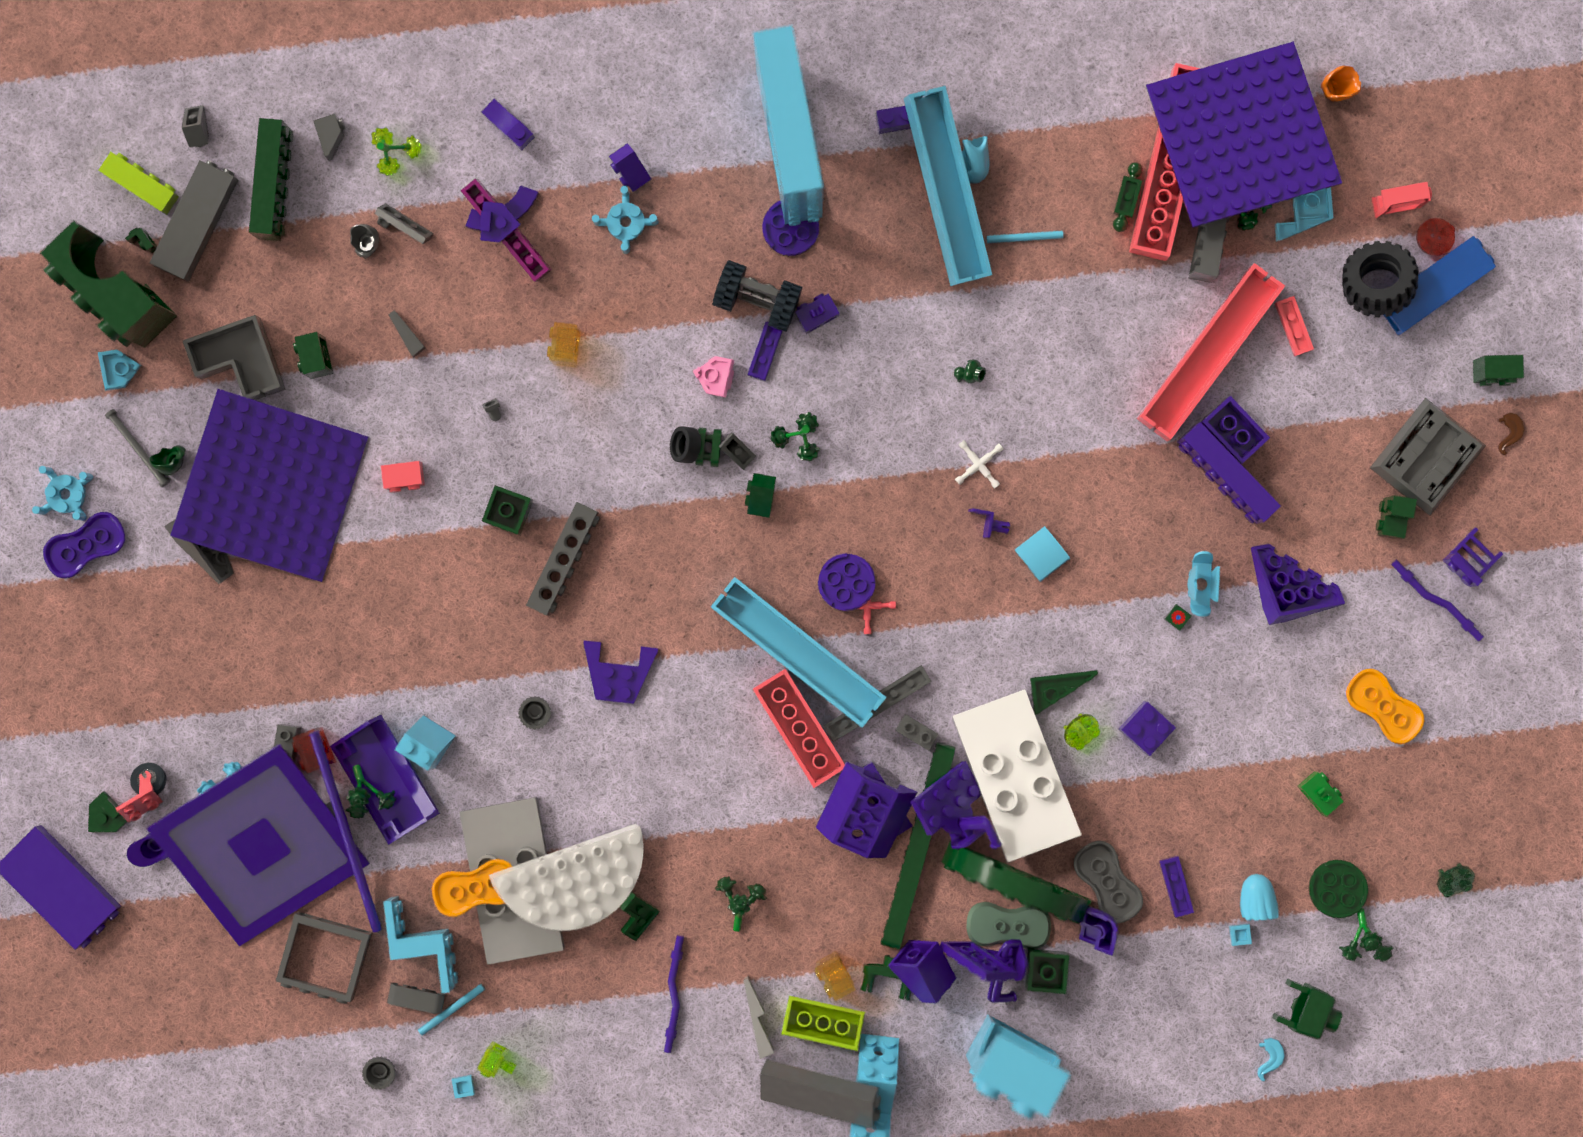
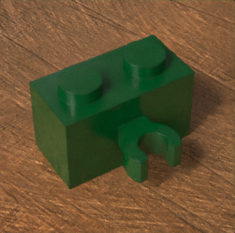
[744,473,776,518]

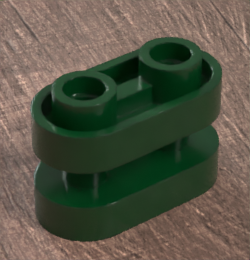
[695,427,722,467]

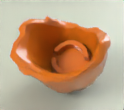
[1321,65,1361,102]

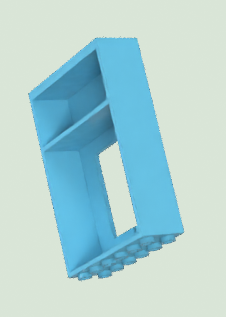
[753,25,823,226]

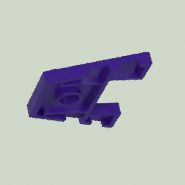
[584,640,658,704]

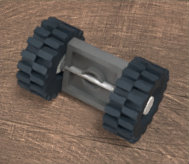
[712,260,803,332]

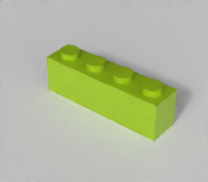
[98,151,179,215]

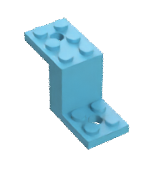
[384,896,458,993]
[850,1034,899,1137]

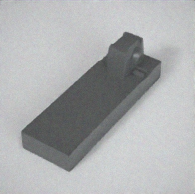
[375,203,434,244]

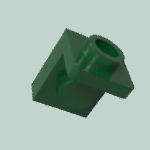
[125,227,157,253]

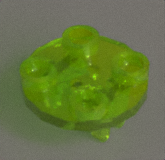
[1063,713,1100,750]

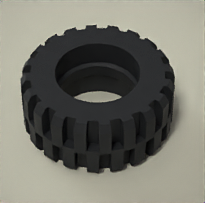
[1342,241,1419,318]

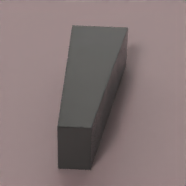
[389,310,426,358]

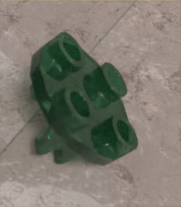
[1437,863,1475,898]

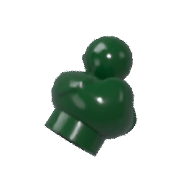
[953,359,986,384]

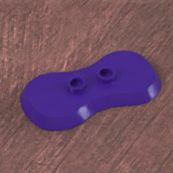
[43,512,126,578]

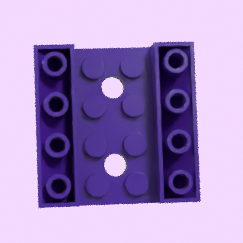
[816,761,918,858]

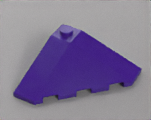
[1251,544,1345,625]

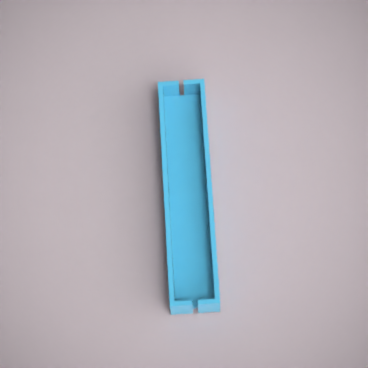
[903,86,992,286]
[711,577,886,728]

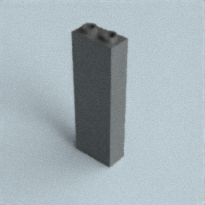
[149,160,238,282]
[760,1059,881,1128]

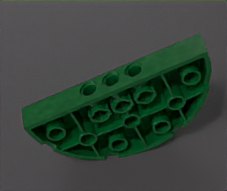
[941,841,1093,924]

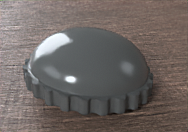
[518,696,551,730]
[362,1056,396,1090]

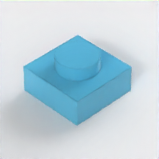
[1229,924,1252,946]
[452,1075,475,1099]

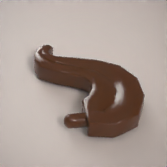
[1498,413,1525,455]

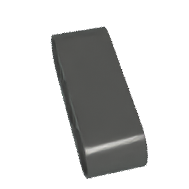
[387,983,446,1014]

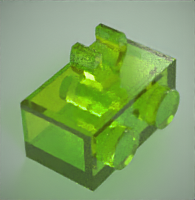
[477,1041,516,1078]

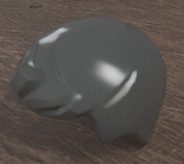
[350,224,380,259]

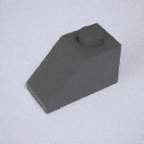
[182,105,209,148]
[313,114,346,161]

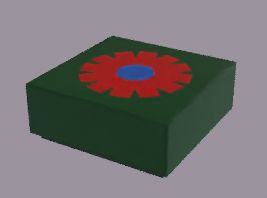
[1164,604,1192,631]

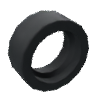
[670,426,701,463]

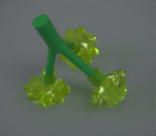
[371,127,422,176]

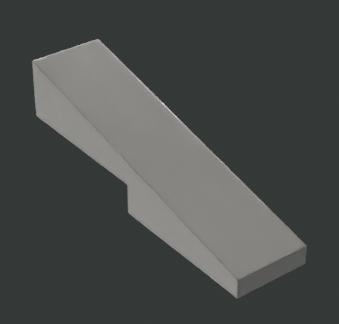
[744,976,774,1059]

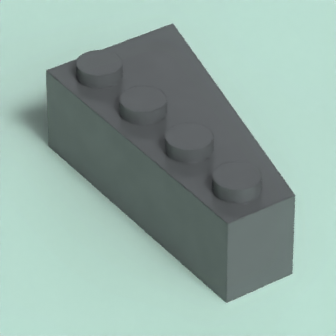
[1188,217,1230,283]

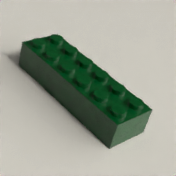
[249,118,293,241]

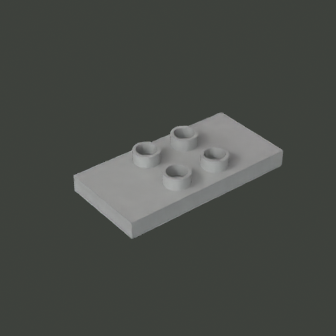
[459,797,565,965]

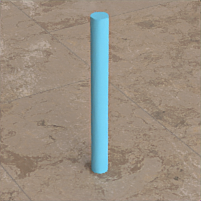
[986,231,1063,243]
[418,984,485,1036]

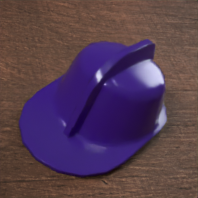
[126,833,168,867]

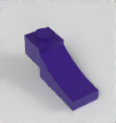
[481,98,535,151]

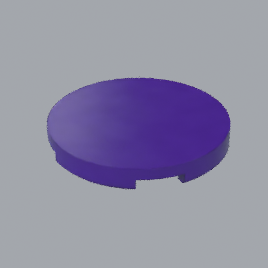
[762,200,819,256]
[818,553,876,611]

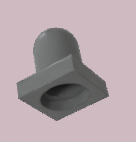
[482,398,501,421]

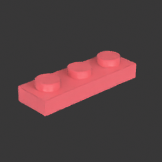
[1275,296,1314,357]

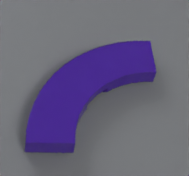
[465,185,539,230]

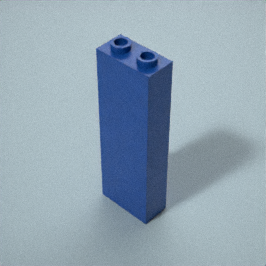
[1384,236,1496,335]

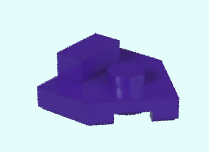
[480,201,521,242]

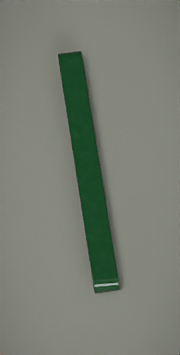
[880,742,956,950]

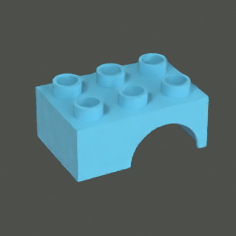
[966,1015,1070,1120]

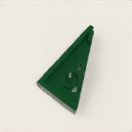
[1030,670,1098,715]

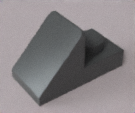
[719,432,756,470]

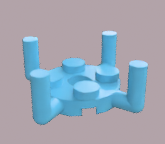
[592,186,658,254]
[32,466,93,521]

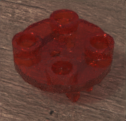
[1416,218,1455,256]

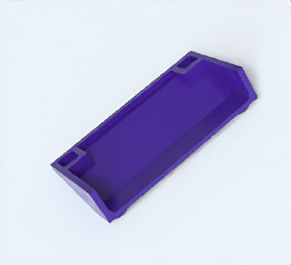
[330,715,440,845]

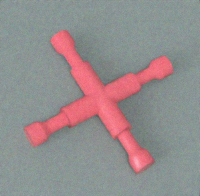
[856,599,896,634]

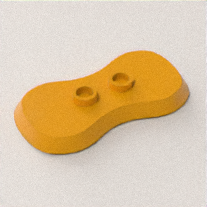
[1346,669,1425,744]
[432,859,513,917]

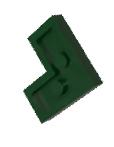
[620,892,660,941]

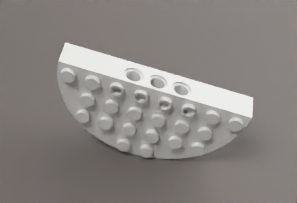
[489,824,643,930]

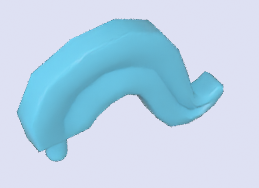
[1257,1038,1285,1081]

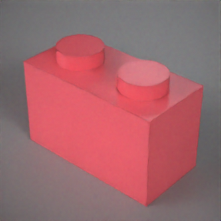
[381,461,425,493]

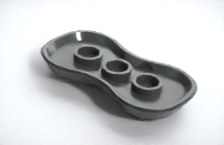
[1074,841,1143,923]

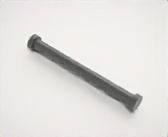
[105,409,170,488]

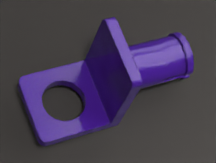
[968,508,1010,538]

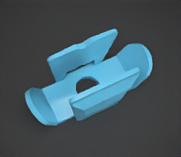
[1187,551,1220,617]

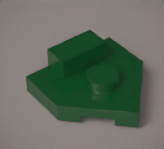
[88,791,127,832]

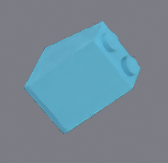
[395,715,456,771]

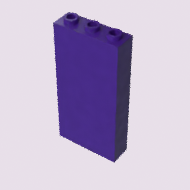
[0,825,122,950]

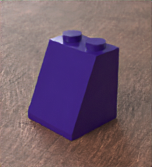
[888,940,957,1004]

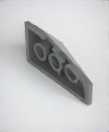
[164,519,234,584]

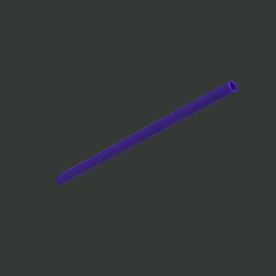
[309,731,382,933]

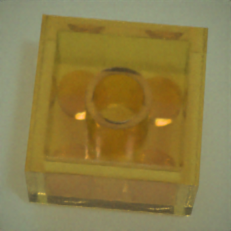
[547,322,581,368]
[814,951,856,1002]

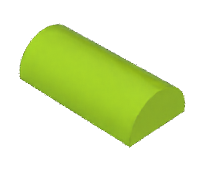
[781,996,865,1051]

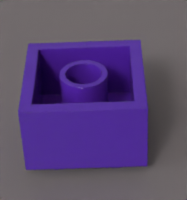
[1118,701,1176,756]

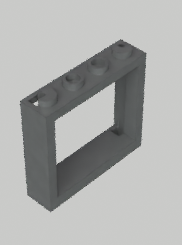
[275,912,373,1004]

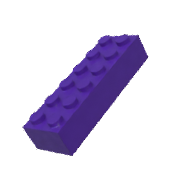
[1177,422,1281,524]

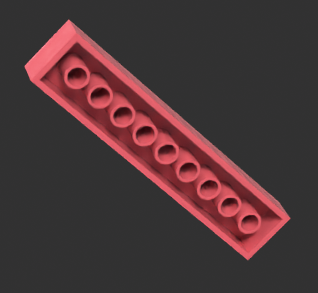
[1129,63,1200,261]

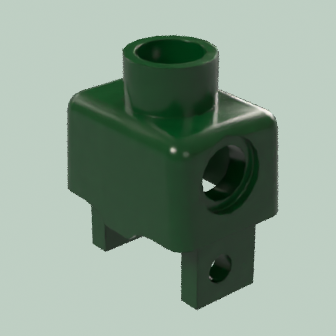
[1272,978,1342,1040]

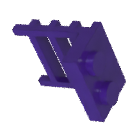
[1442,527,1503,587]

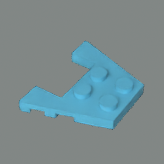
[1275,187,1333,242]

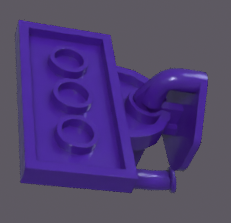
[910,761,1002,849]
[940,939,1028,1003]

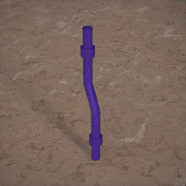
[1391,559,1484,641]
[664,935,684,1053]

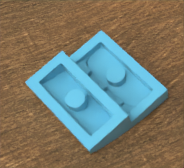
[1015,526,1070,582]

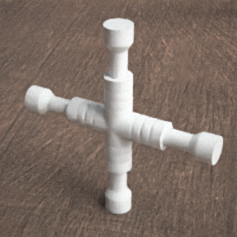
[955,440,1003,489]

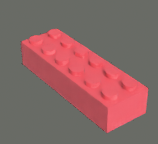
[753,668,845,788]

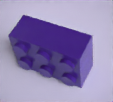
[1201,396,1270,464]

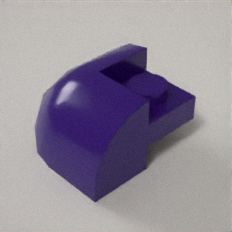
[1079,906,1118,956]

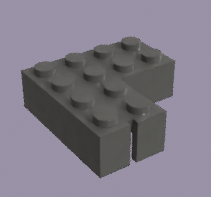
[183,315,286,400]

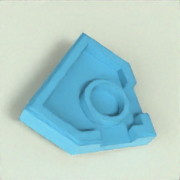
[98,349,141,391]

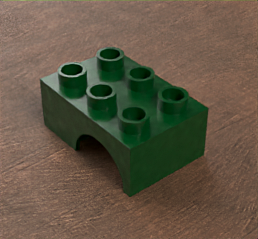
[40,220,177,348]

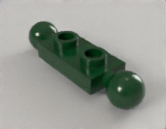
[1113,162,1143,232]

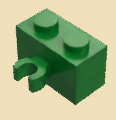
[1297,771,1344,817]

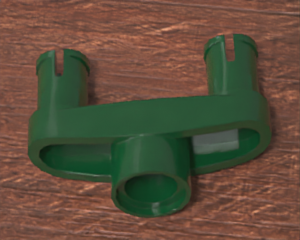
[860,955,912,1001]

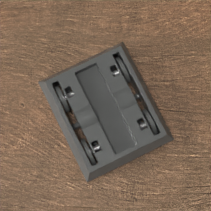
[1370,398,1486,516]

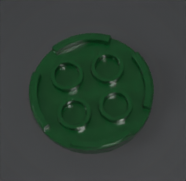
[1308,860,1368,918]

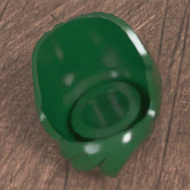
[149,445,186,475]

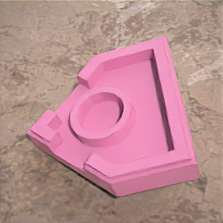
[693,356,734,398]

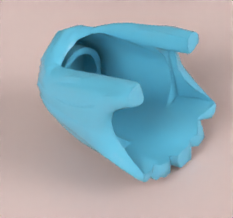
[962,136,990,184]
[1240,874,1279,921]

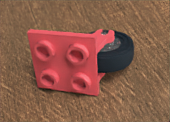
[116,763,167,823]

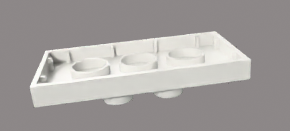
[952,689,1081,863]

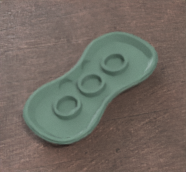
[966,902,1051,949]

